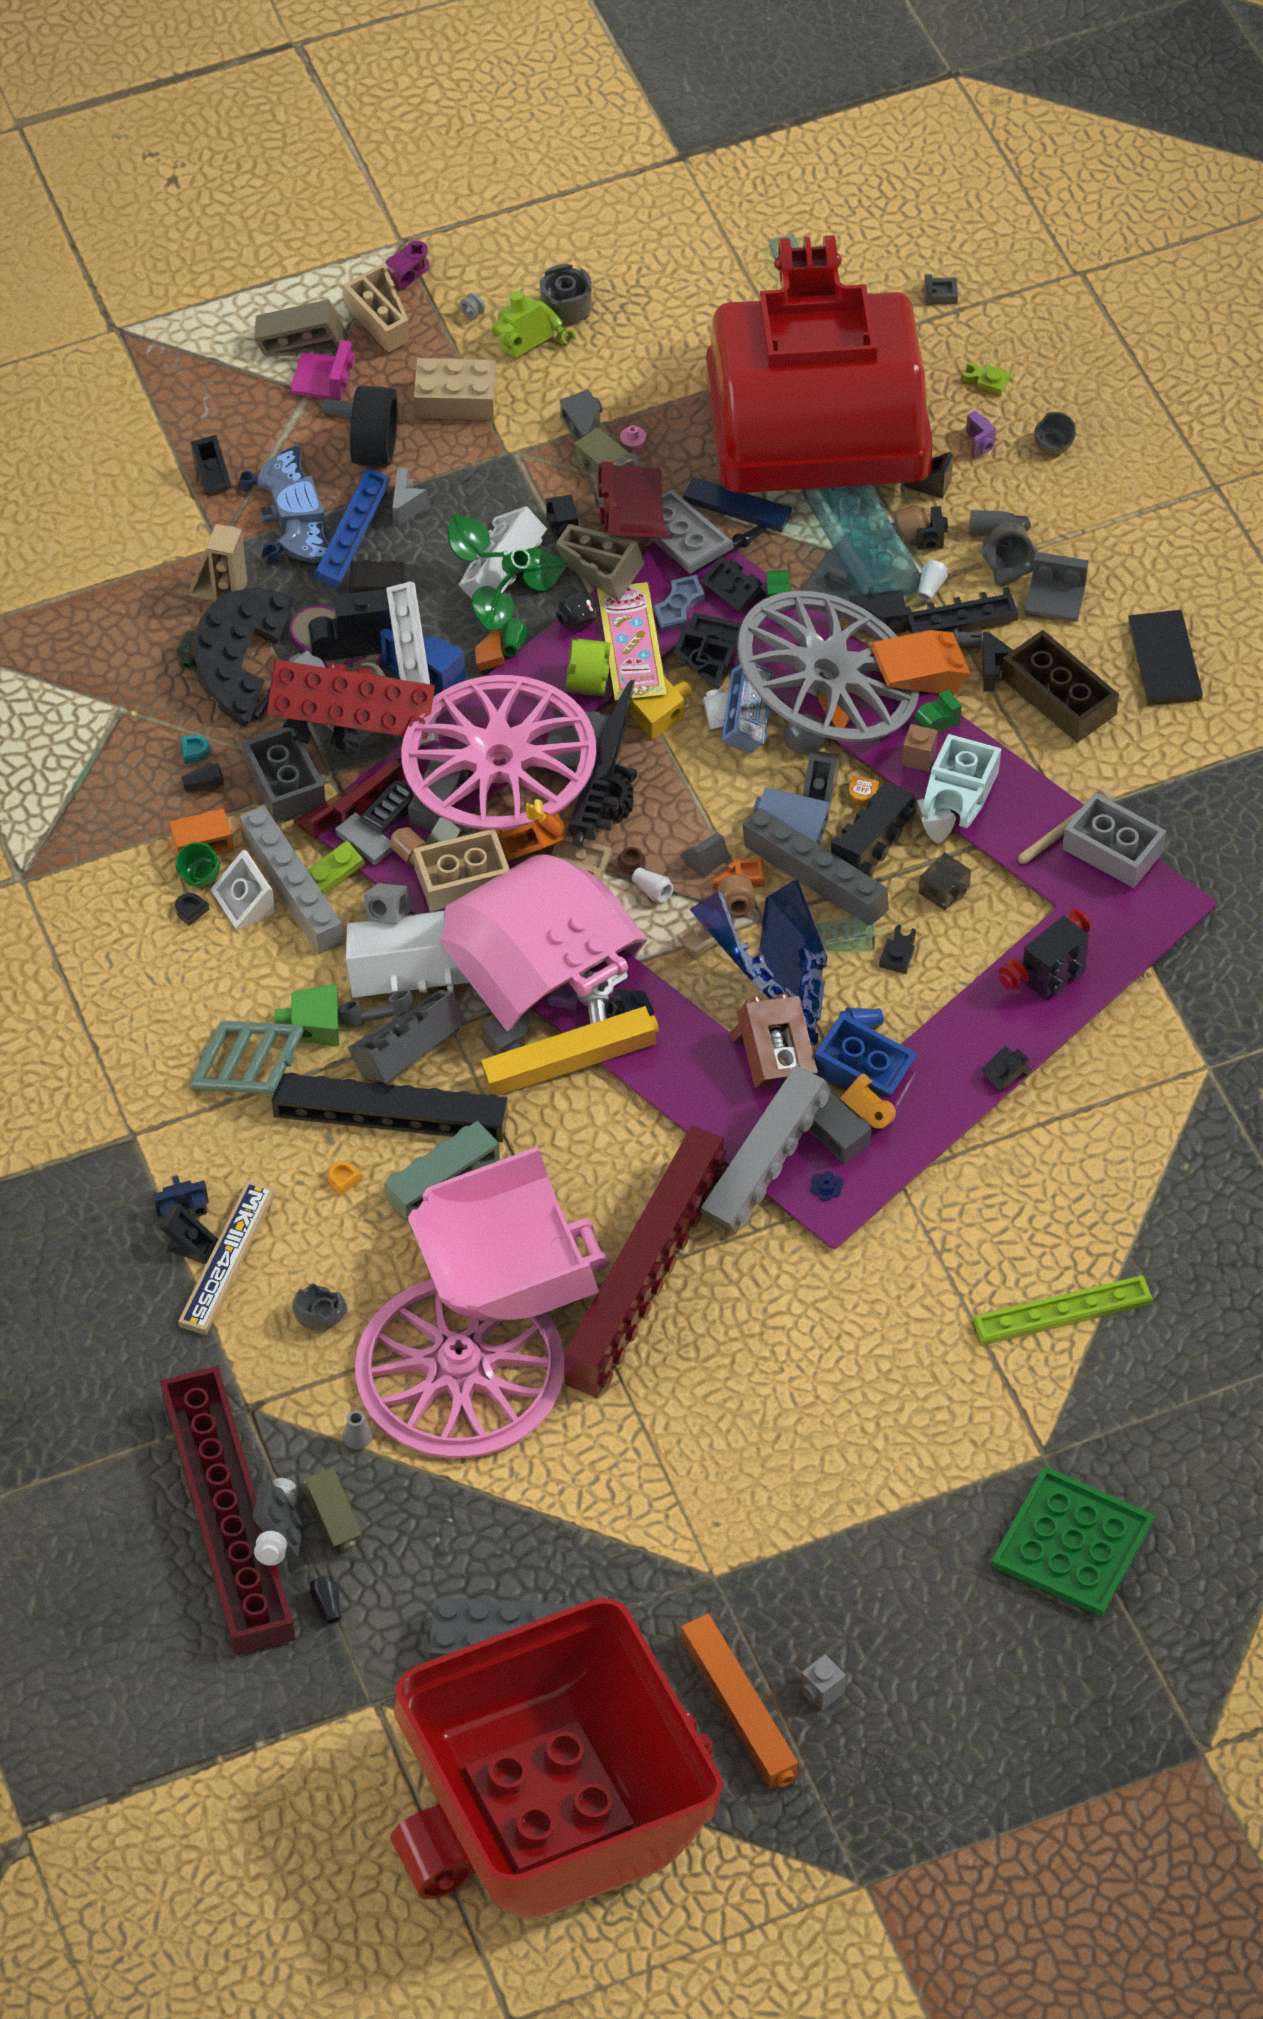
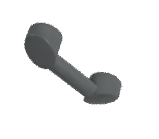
[338,989,413,1025]

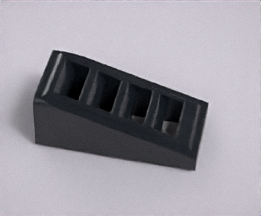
[360,780,414,835]

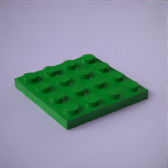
[991,1466,1155,1617]

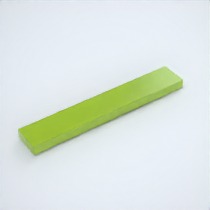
[973,1275,1153,1346]

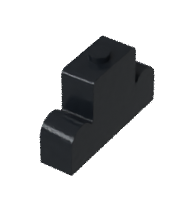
[308,589,392,661]

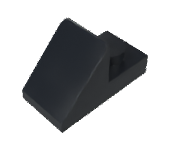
[190,435,231,494]
[982,632,1013,691]
[160,1204,218,1264]

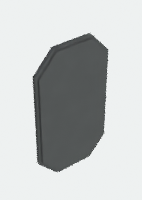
[801,544,878,618]

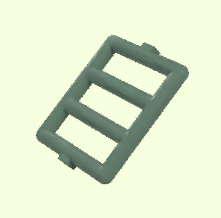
[190,1021,304,1094]

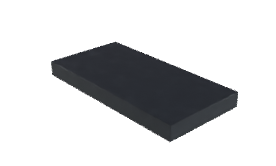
[1128,610,1203,706]

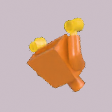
[478,799,566,861]

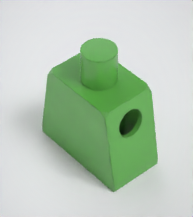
[274,984,339,1045]

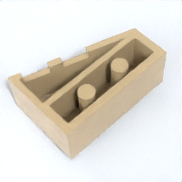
[343,262,410,353]
[187,524,248,601]

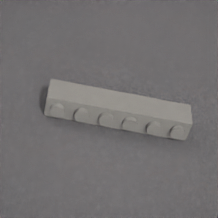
[239,805,344,955]
[701,1065,830,1234]

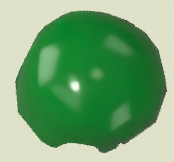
[175,842,220,888]

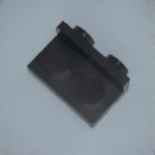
[700,556,766,614]

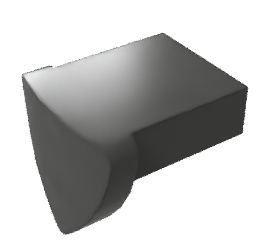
[924,274,958,305]
[680,832,730,877]

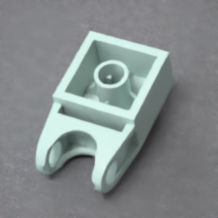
[922,734,1001,828]

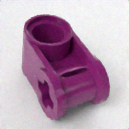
[385,241,430,289]

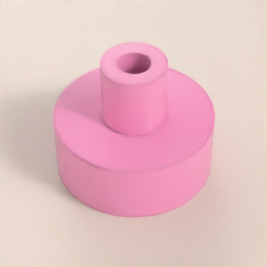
[620,425,646,453]

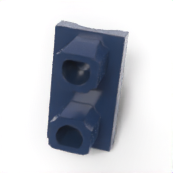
[153,1175,209,1219]

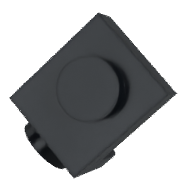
[916,506,948,550]
[605,989,655,1018]
[981,1045,1033,1092]

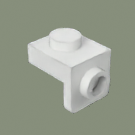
[701,689,728,730]

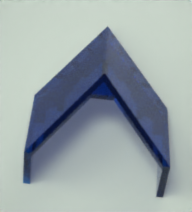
[689,880,828,1045]

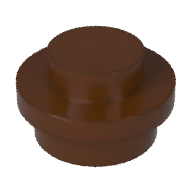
[618,847,646,874]

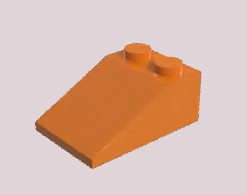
[870,630,971,695]

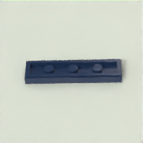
[683,477,792,533]

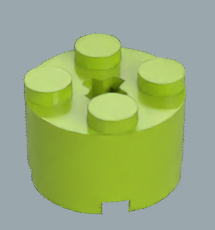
[566,638,611,697]

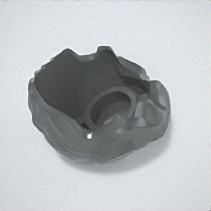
[292,1283,348,1332]

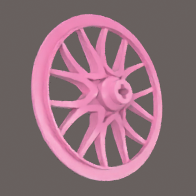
[401,675,596,830]
[355,1280,565,1458]

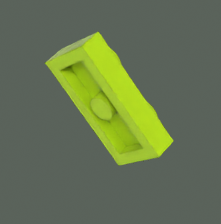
[307,840,365,895]

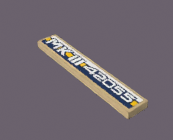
[178,1180,275,1336]

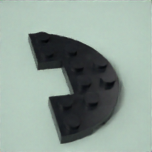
[192,588,294,728]

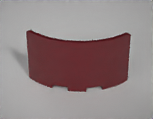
[598,461,672,539]

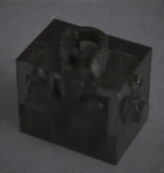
[919,852,971,910]

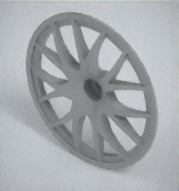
[737,591,919,742]

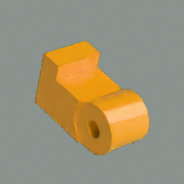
[840,1074,896,1129]

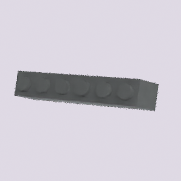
[742,808,889,927]

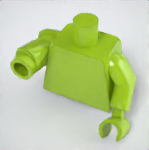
[492,291,576,358]

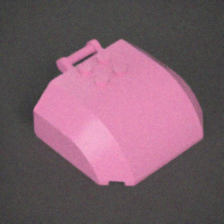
[440,855,648,1032]
[408,1147,609,1321]

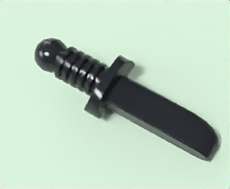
[726,525,766,553]

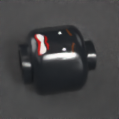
[556,591,598,631]

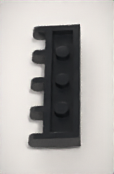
[906,587,1018,634]

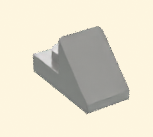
[392,467,428,526]

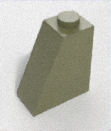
[298,1467,362,1552]

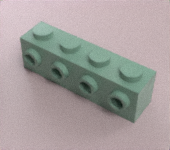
[384,1121,500,1221]

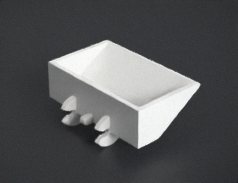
[346,911,469,998]

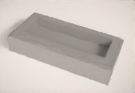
[335,813,393,865]

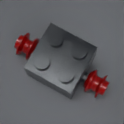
[998,909,1090,1000]

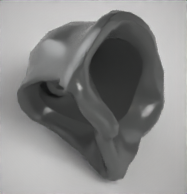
[980,522,1038,586]

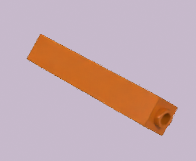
[681,1613,798,1790]

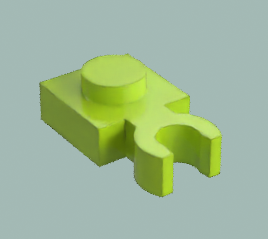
[961,362,1011,397]

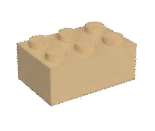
[414,358,497,420]
[413,829,510,912]

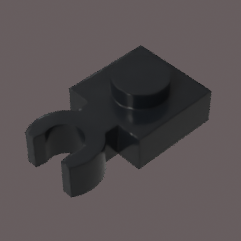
[879,925,916,974]

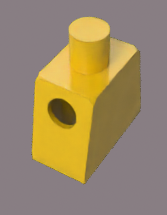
[629,676,692,740]

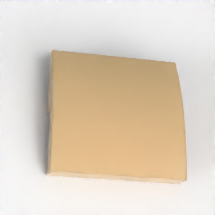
[550,836,613,881]

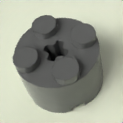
[540,264,592,325]

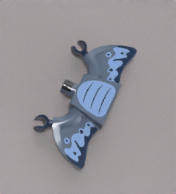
[238,445,329,565]

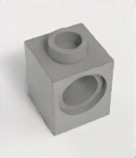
[364,883,411,923]

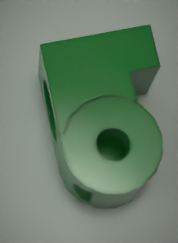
[766,570,791,598]
[915,690,962,733]

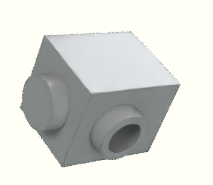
[801,1654,846,1711]

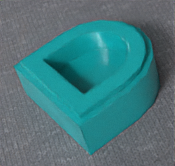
[180,735,210,764]

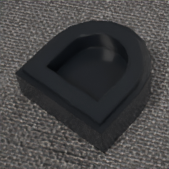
[175,893,210,926]

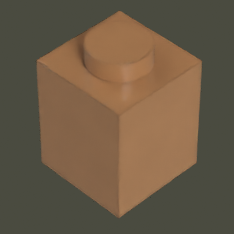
[902,724,938,772]

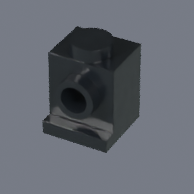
[546,494,578,539]

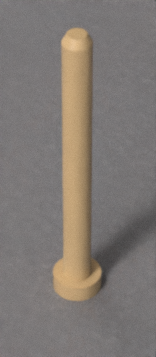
[1018,786,1115,864]

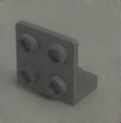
[1025,552,1089,622]

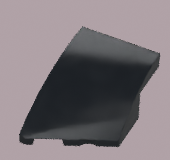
[674,612,742,689]

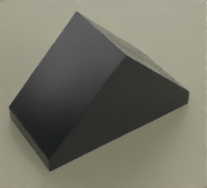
[904,452,953,499]

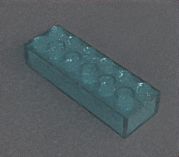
[802,485,919,596]

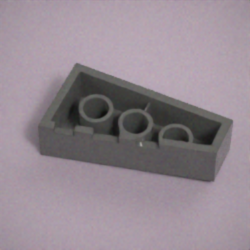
[347,990,467,1083]

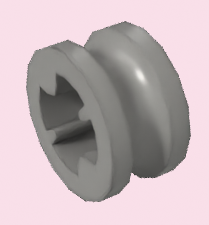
[460,293,485,319]

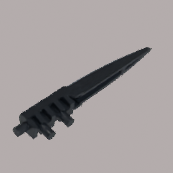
[568,680,635,847]

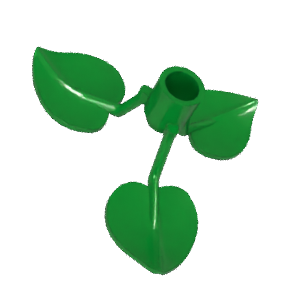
[448,513,567,631]

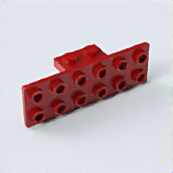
[267,660,435,740]

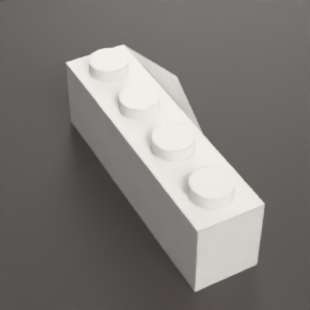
[459,506,547,599]

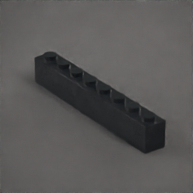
[272,1073,508,1142]

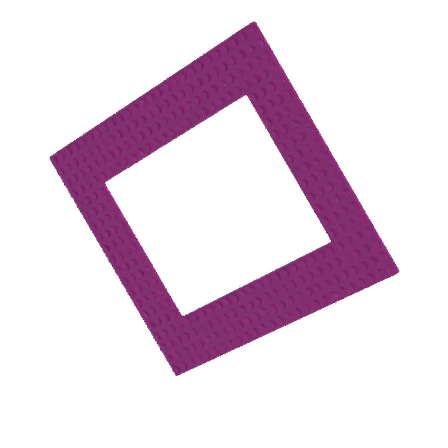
[317,542,1216,1249]

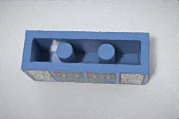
[721,664,774,753]

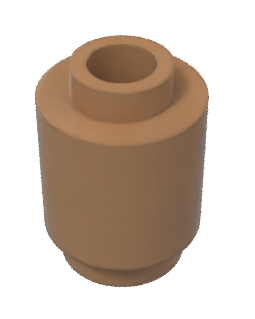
[390,827,428,866]

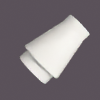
[916,560,948,602]
[632,868,674,903]

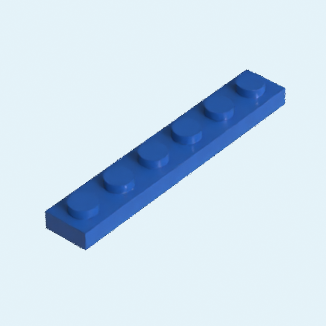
[313,467,391,589]

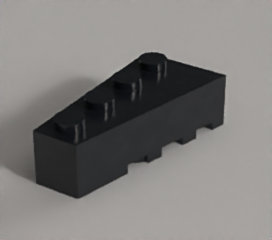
[831,782,917,877]

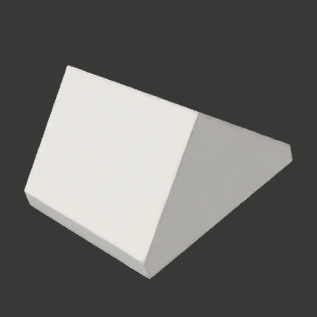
[210,850,275,930]

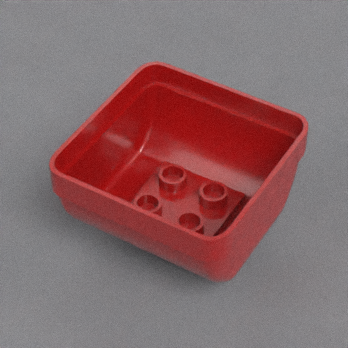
[706,235,933,493]
[390,1598,723,1920]

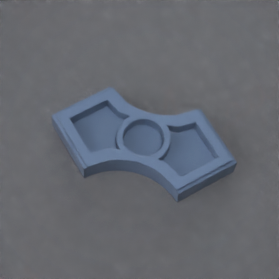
[653,575,705,633]

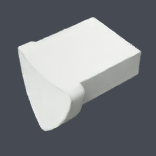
[916,799,956,844]

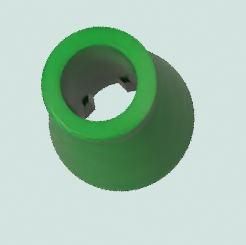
[502,619,528,657]

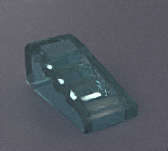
[817,917,875,950]

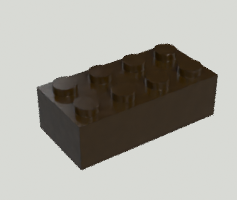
[1001,630,1119,743]

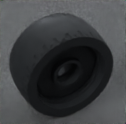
[350,386,398,466]

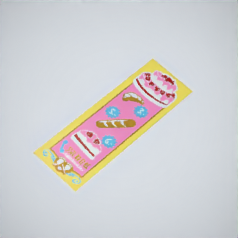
[597,582,667,700]

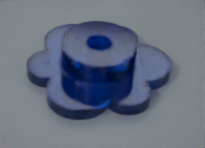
[811,1171,844,1201]

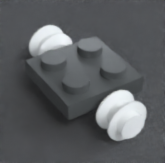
[252,1478,305,1565]

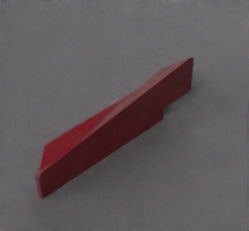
[294,757,419,839]

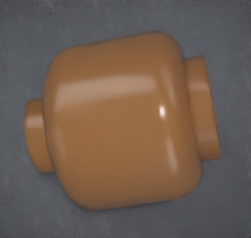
[890,505,931,544]
[717,875,756,916]

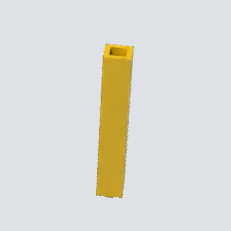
[481,1006,659,1096]

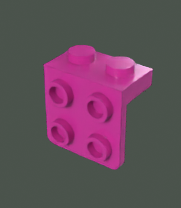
[291,340,356,401]

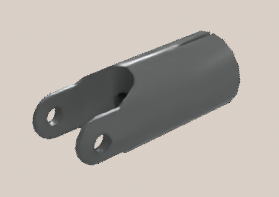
[969,510,1031,535]

